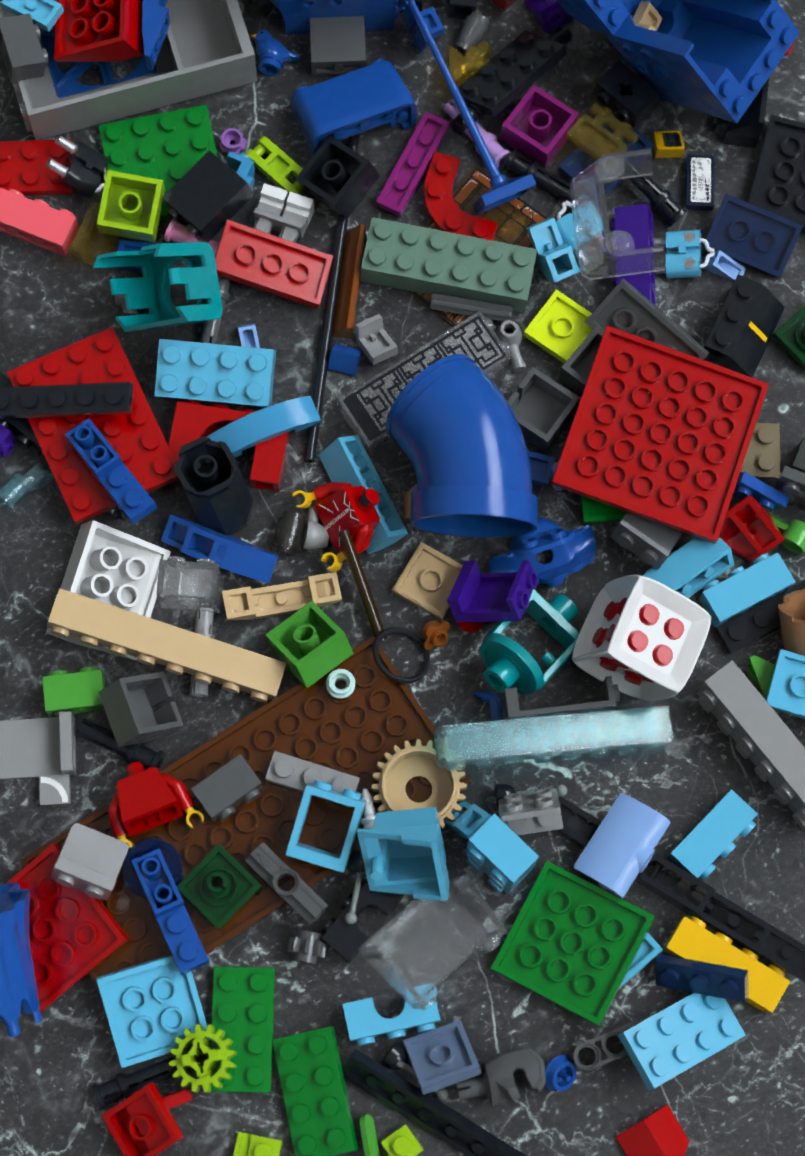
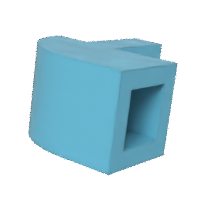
[526,217,580,283]

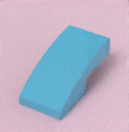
[444,801,491,839]

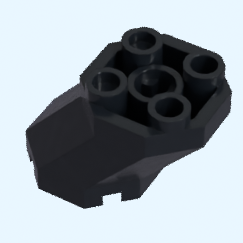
[174,436,254,535]

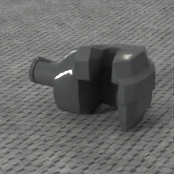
[456,1048,546,1108]

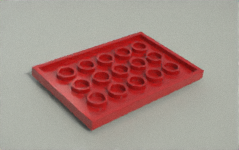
[7,327,178,525]

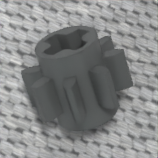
[287,930,327,965]

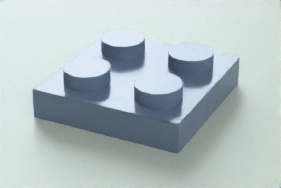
[403,1020,482,1095]

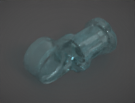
[0,462,54,510]

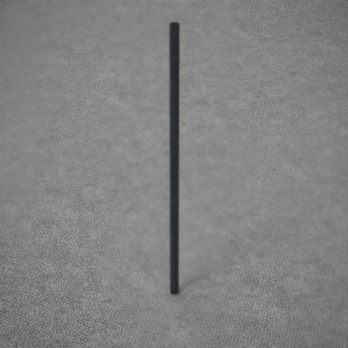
[304,133,360,463]

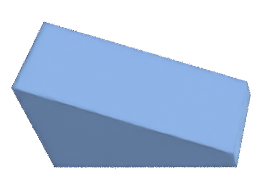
[702,250,746,282]
[237,323,260,348]

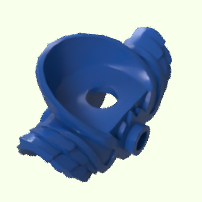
[488,517,597,587]

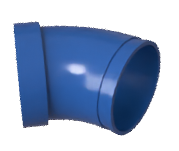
[386,354,538,538]

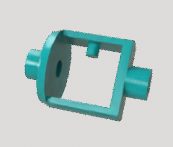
[480,590,579,695]

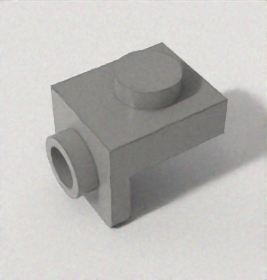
[356,314,398,365]

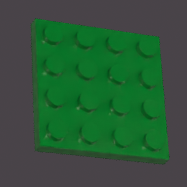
[99,105,218,221]
[491,861,655,1027]

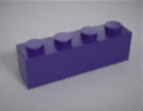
[611,204,656,306]

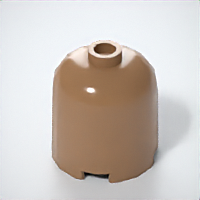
[778,589,805,656]

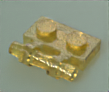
[567,103,639,170]

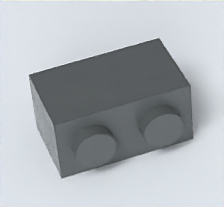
[0,14,49,82]
[191,754,263,822]

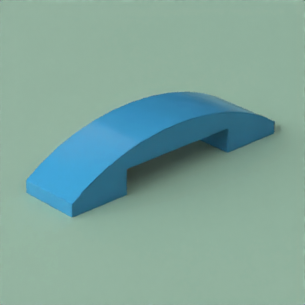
[207,396,322,458]

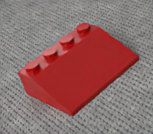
[54,0,143,62]

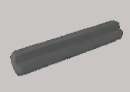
[430,293,513,322]

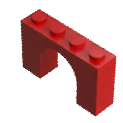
[168,400,291,492]

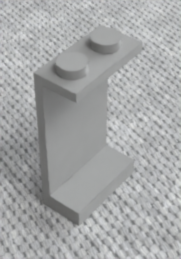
[0,711,76,780]

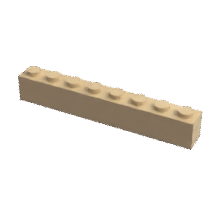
[47,588,287,703]

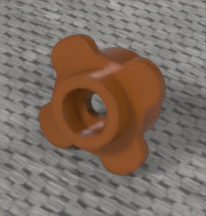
[421,620,450,650]

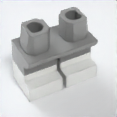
[254,183,314,243]

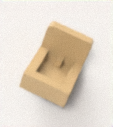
[633,2,663,31]

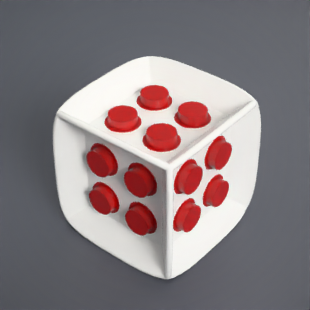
[572,575,711,701]

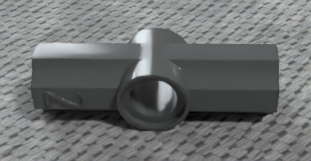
[245,842,329,925]

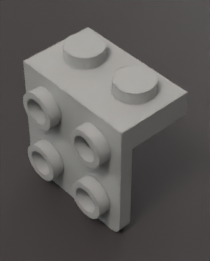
[50,823,129,901]

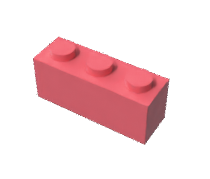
[0,188,80,257]

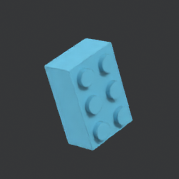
[465,813,539,895]

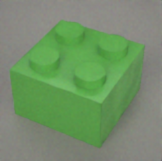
[265,601,354,688]

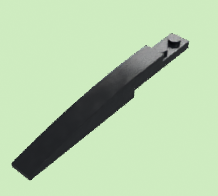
[557,796,805,983]

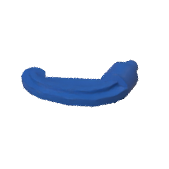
[473,690,503,733]

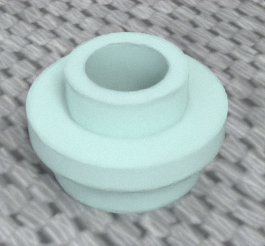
[326,669,355,699]

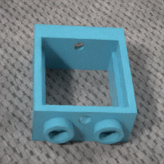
[285,780,367,873]

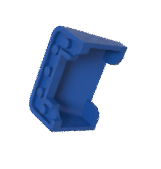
[290,59,417,157]

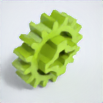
[169,1024,238,1093]

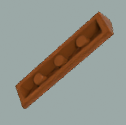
[332,224,366,339]

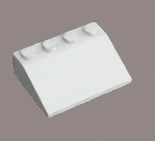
[46,520,171,660]

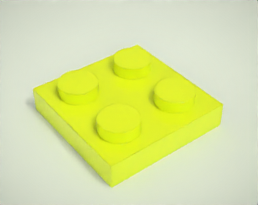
[523,289,594,364]

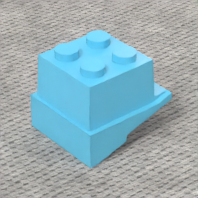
[357,807,449,901]

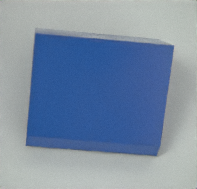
[328,343,363,377]

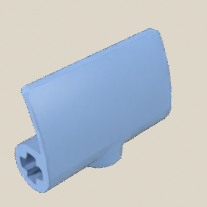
[574,793,671,899]

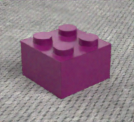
[500,84,579,169]

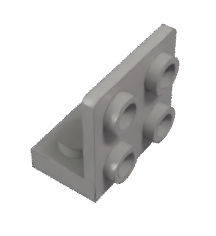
[498,789,563,836]

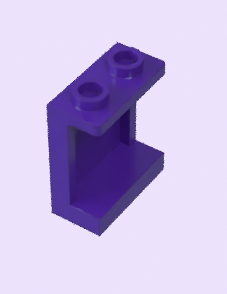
[447,560,538,622]

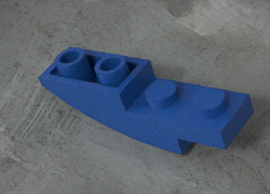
[65,418,157,525]
[161,514,279,583]
[131,848,209,976]

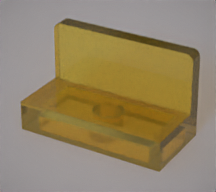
[70,201,119,271]

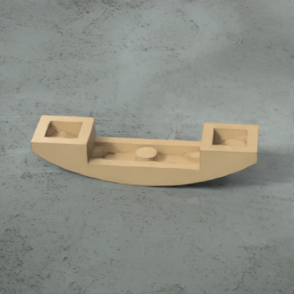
[222,572,342,620]

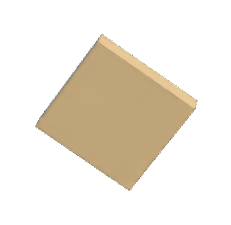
[392,542,463,620]

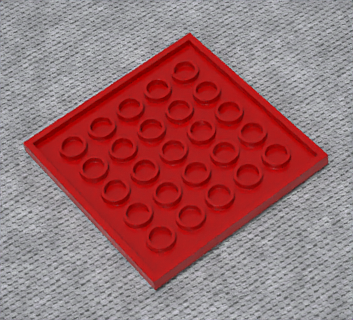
[551,325,769,543]

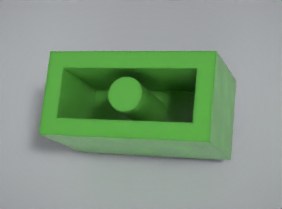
[42,667,106,717]

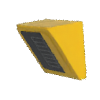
[653,131,685,158]

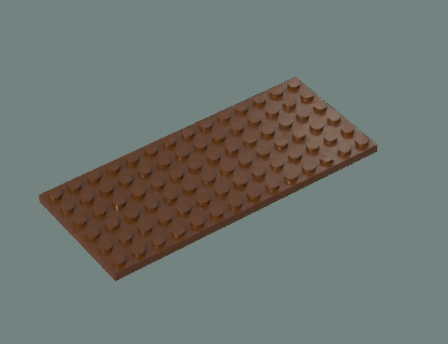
[20,636,471,989]

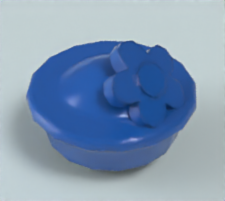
[545,1055,576,1091]

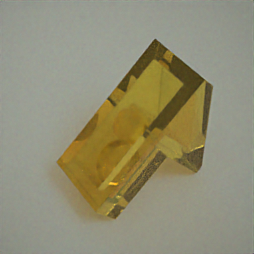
[448,40,492,93]

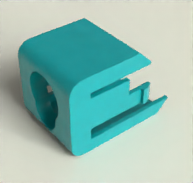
[93,242,222,332]

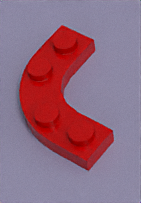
[424,152,498,241]

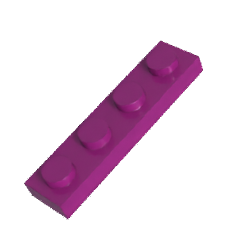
[376,111,450,218]

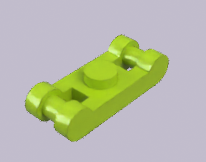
[244,136,303,196]

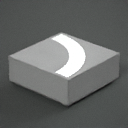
[39,774,71,807]

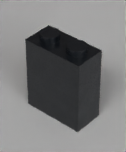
[163,150,254,242]

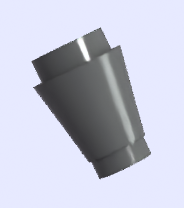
[455,11,490,55]

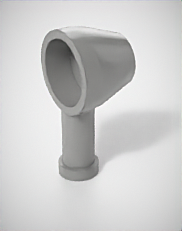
[494,320,527,373]
[302,499,329,550]

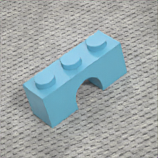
[342,984,440,1046]

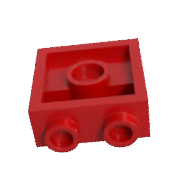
[101,1082,184,1156]

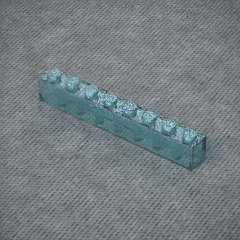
[433,706,674,771]

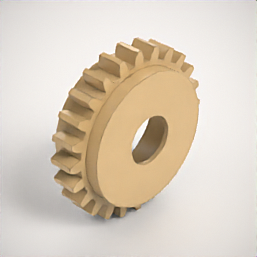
[372,739,467,830]

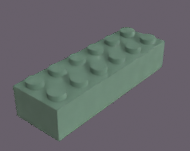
[360,217,537,313]

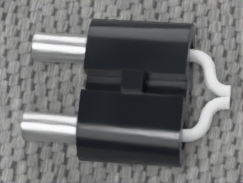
[46,135,108,198]

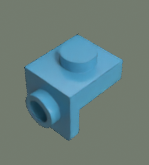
[227,152,255,190]

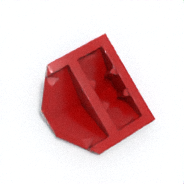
[719,494,785,562]
[615,1104,690,1156]

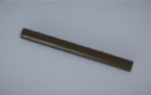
[337,529,387,641]

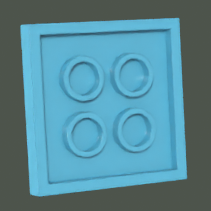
[96,954,211,1068]

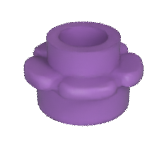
[219,128,246,154]

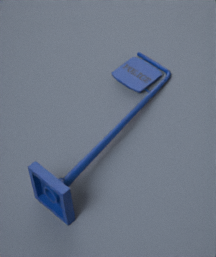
[398,0,536,216]

